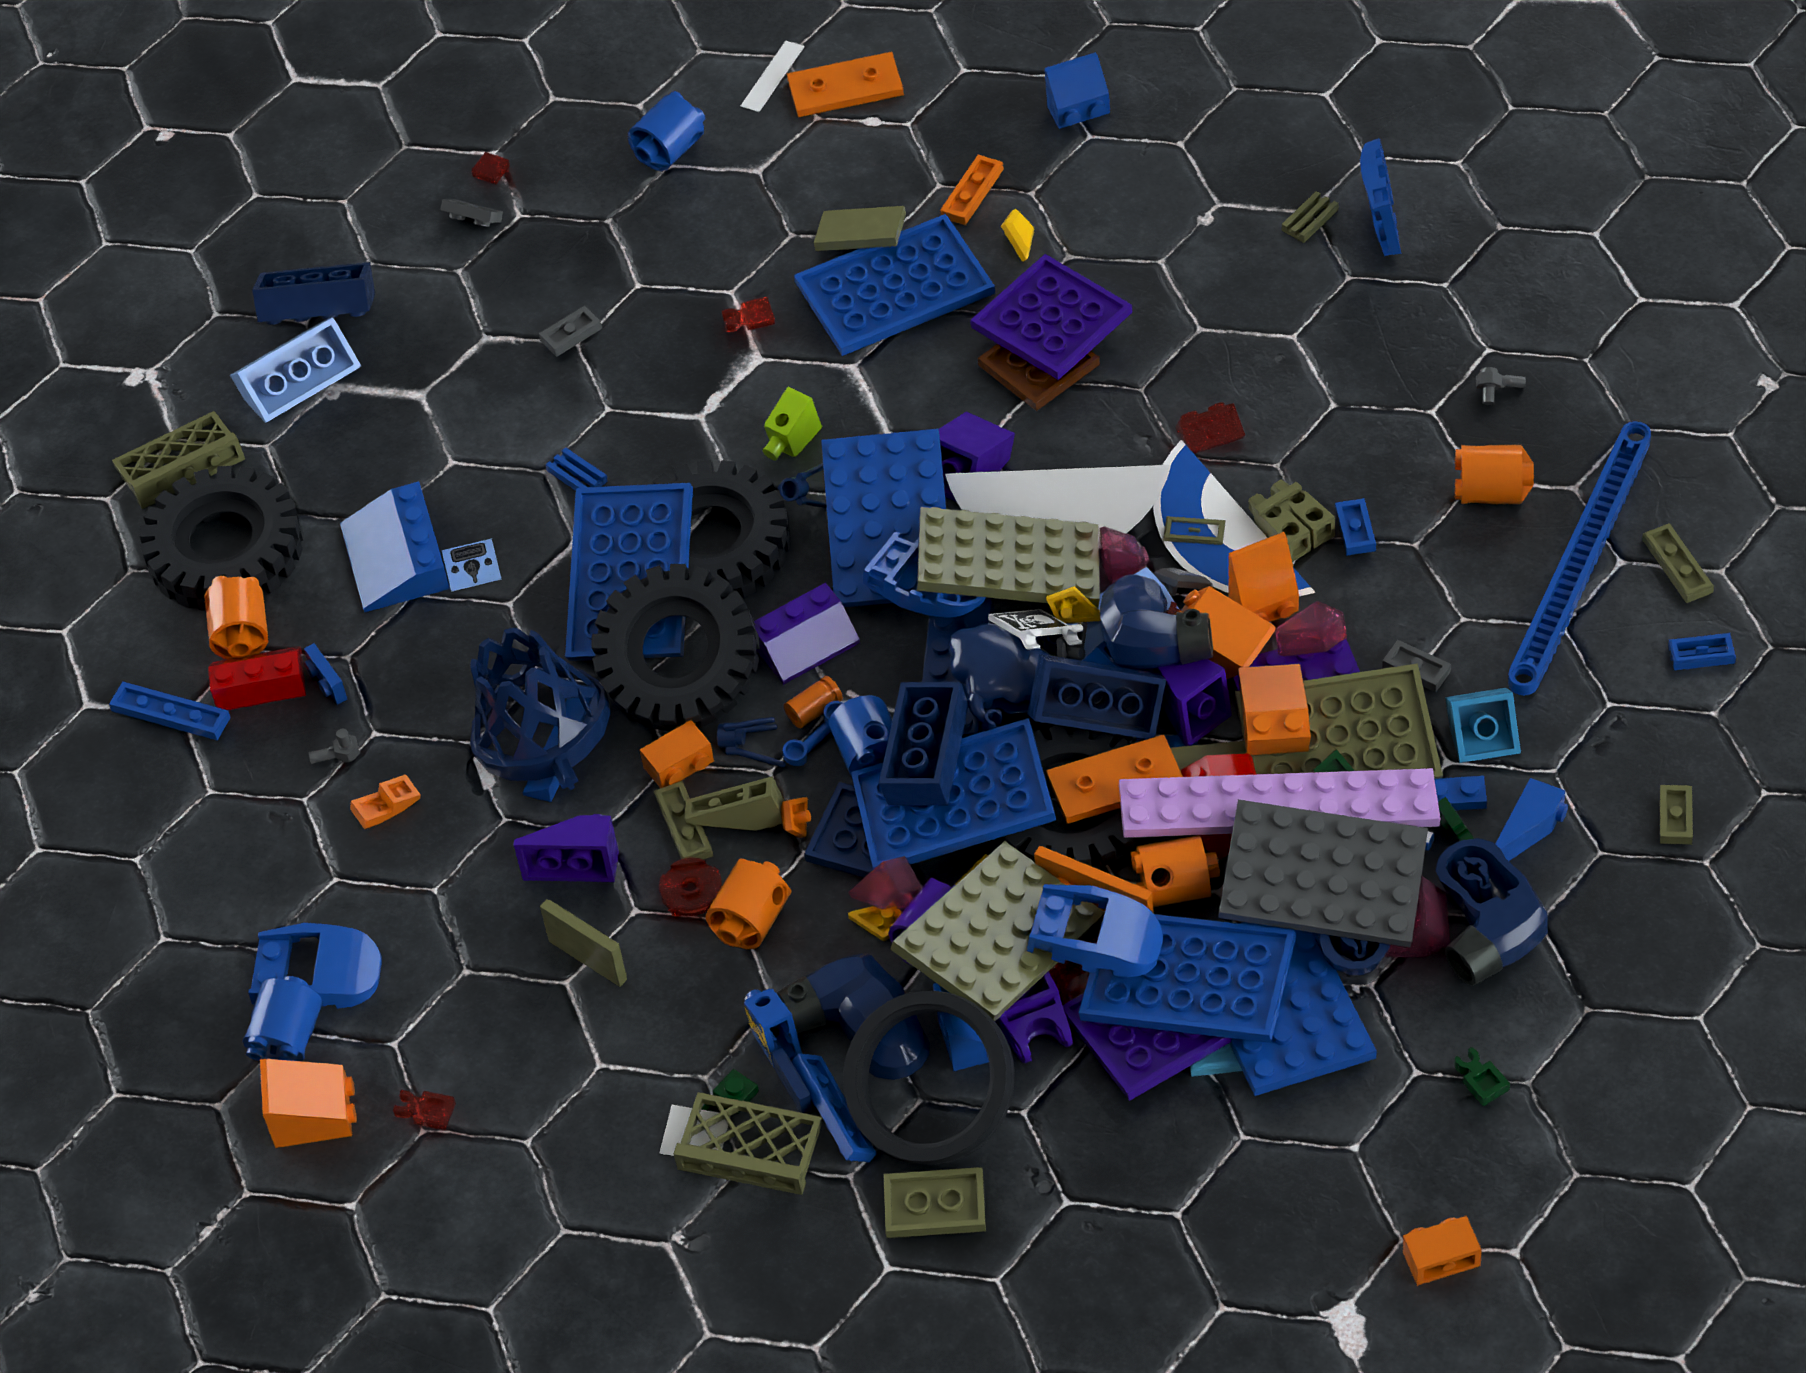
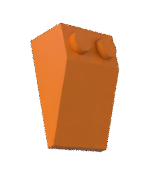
[1228,532,1299,622]
[1238,664,1311,755]

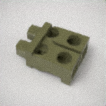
[1248,479,1335,562]

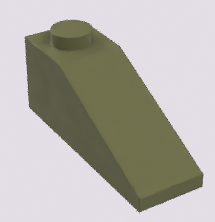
[684,776,784,831]

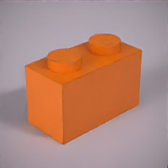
[640,720,714,788]
[1403,1216,1481,1286]

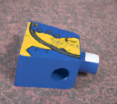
[744,989,802,1067]

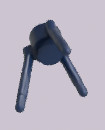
[778,463,827,508]
[717,717,786,767]

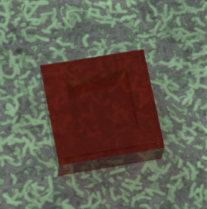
[471,152,510,184]

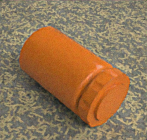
[784,676,843,729]

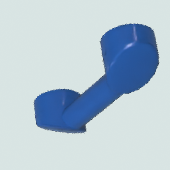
[783,701,843,766]

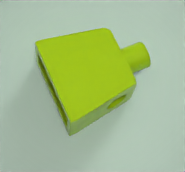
[762,386,822,461]

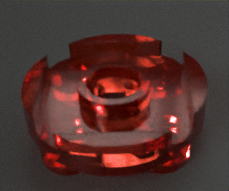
[659,858,722,916]

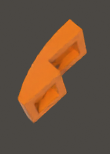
[350,774,421,829]

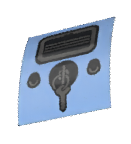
[442,539,502,592]

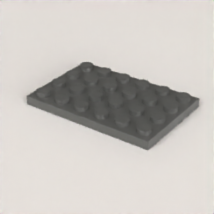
[1219,799,1428,948]

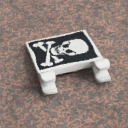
[988,609,1083,650]

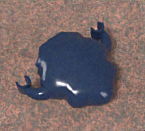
[948,623,1062,731]

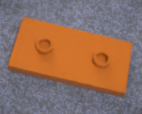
[787,52,904,117]
[1046,734,1183,824]
[1034,846,1154,913]

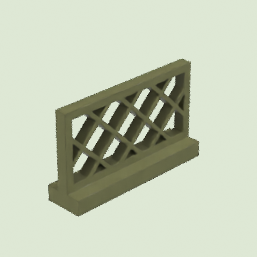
[112,411,245,509]
[673,1092,823,1195]

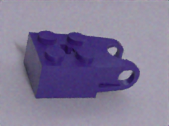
[995,971,1073,1064]

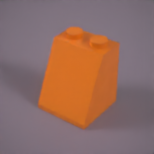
[1174,586,1277,679]
[260,1059,357,1148]

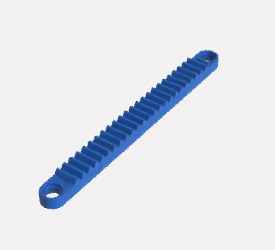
[1508,421,1651,696]

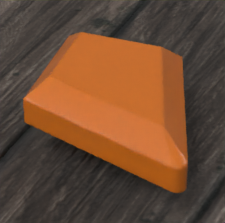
[781,797,811,838]

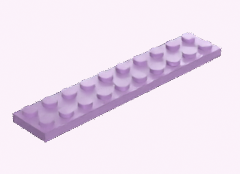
[1119,768,1440,838]

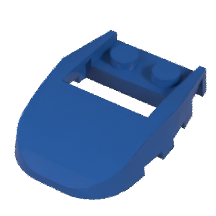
[1360,138,1401,256]
[863,532,987,618]
[1027,884,1163,977]
[248,923,382,1009]

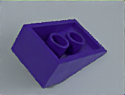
[513,814,619,882]

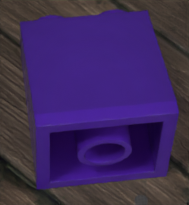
[939,411,1015,502]
[1153,659,1232,746]

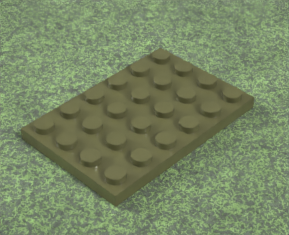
[917,507,1100,608]
[1235,663,1443,779]
[891,841,1105,1021]

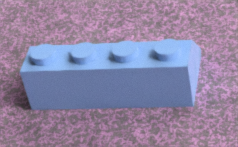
[230,317,361,423]

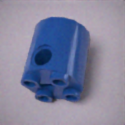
[628,91,705,171]
[829,695,893,776]
[242,976,323,1062]

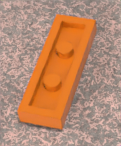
[940,154,1003,226]

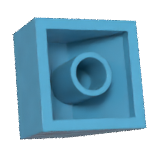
[1445,688,1521,763]

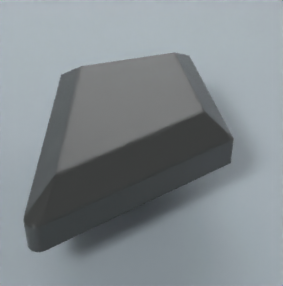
[1154,568,1213,596]
[1056,622,1088,661]

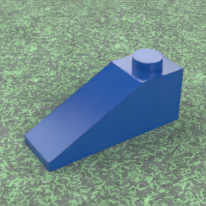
[1495,778,1568,861]

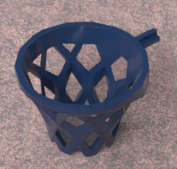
[470,628,611,790]

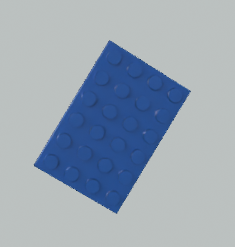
[794,214,995,356]
[821,429,946,607]
[565,483,693,661]
[851,718,1056,875]
[1079,914,1296,1043]
[1229,922,1377,1096]

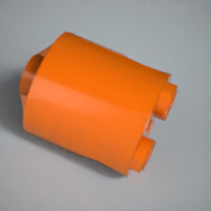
[1455,445,1534,504]
[204,576,269,659]
[1130,835,1220,907]
[705,859,792,949]

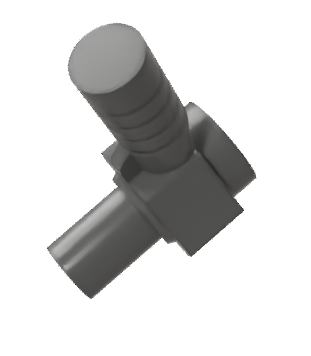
[1476,367,1526,405]
[308,728,360,764]

